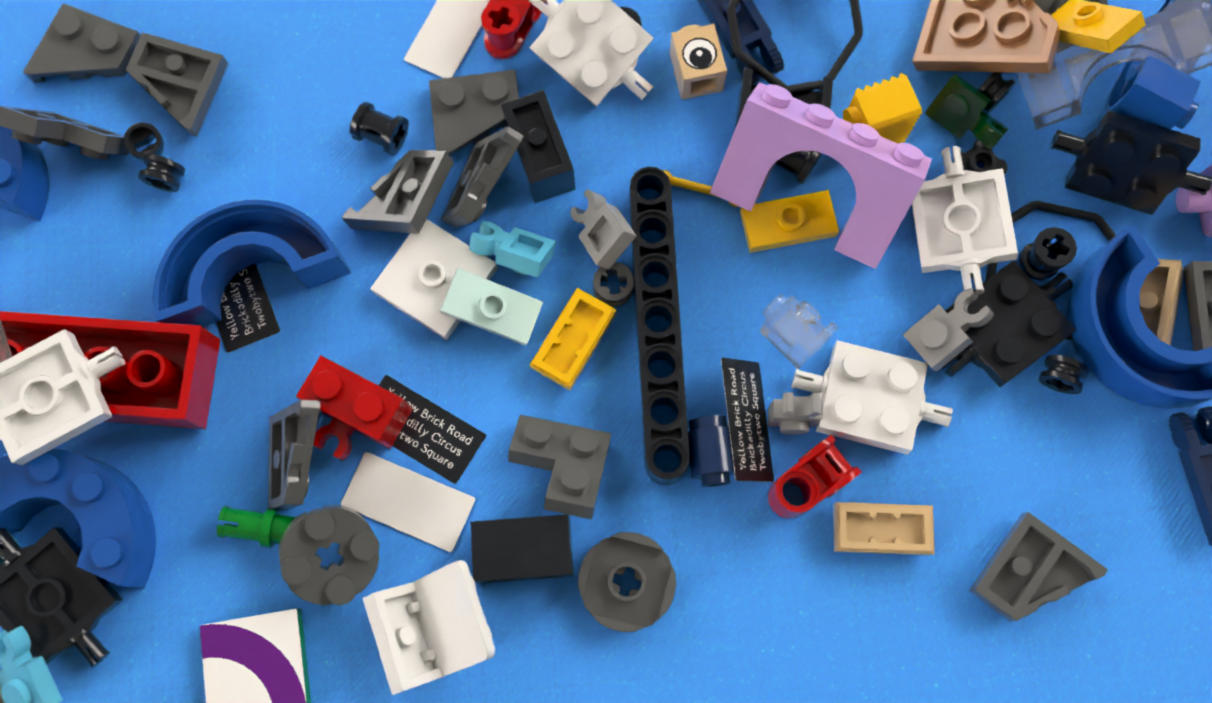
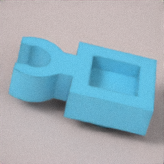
[469,221,556,278]
[0,626,63,703]

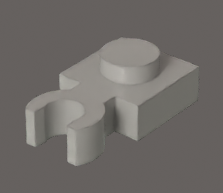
[570,189,636,269]
[903,288,994,372]
[768,392,822,434]

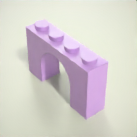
[710,82,932,269]

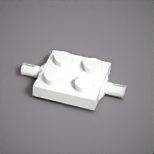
[529,0,653,107]
[912,146,1018,295]
[0,329,125,465]
[791,340,953,455]

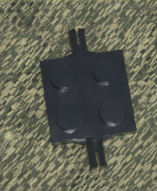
[1050,111,1212,215]
[942,260,1076,388]
[0,527,123,667]

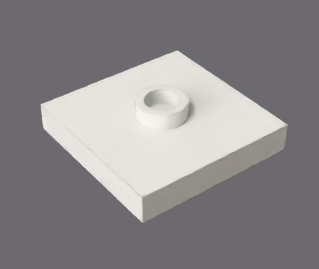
[370,219,498,340]

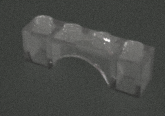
[1017,0,1212,130]

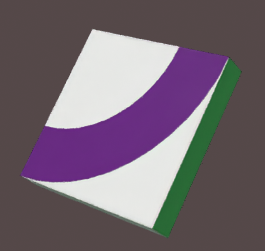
[200,608,311,703]

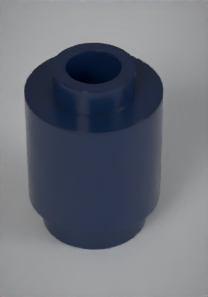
[688,415,735,487]

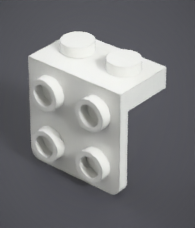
[363,560,495,695]

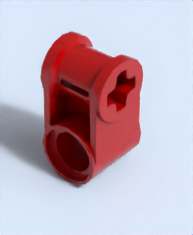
[481,0,546,59]
[768,434,862,519]

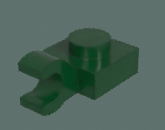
[924,74,1008,149]

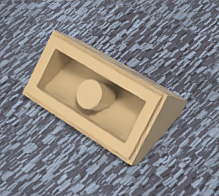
[1140,259,1184,345]

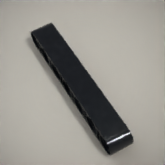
[629,166,690,486]

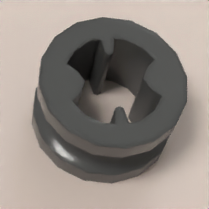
[593,262,634,307]

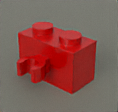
[296,355,413,461]

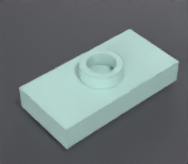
[440,267,543,346]

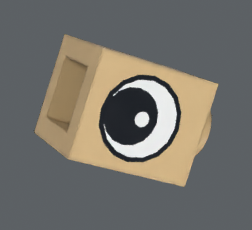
[669,24,727,100]

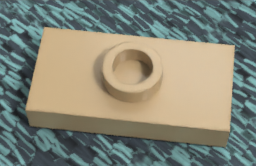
[833,502,935,555]

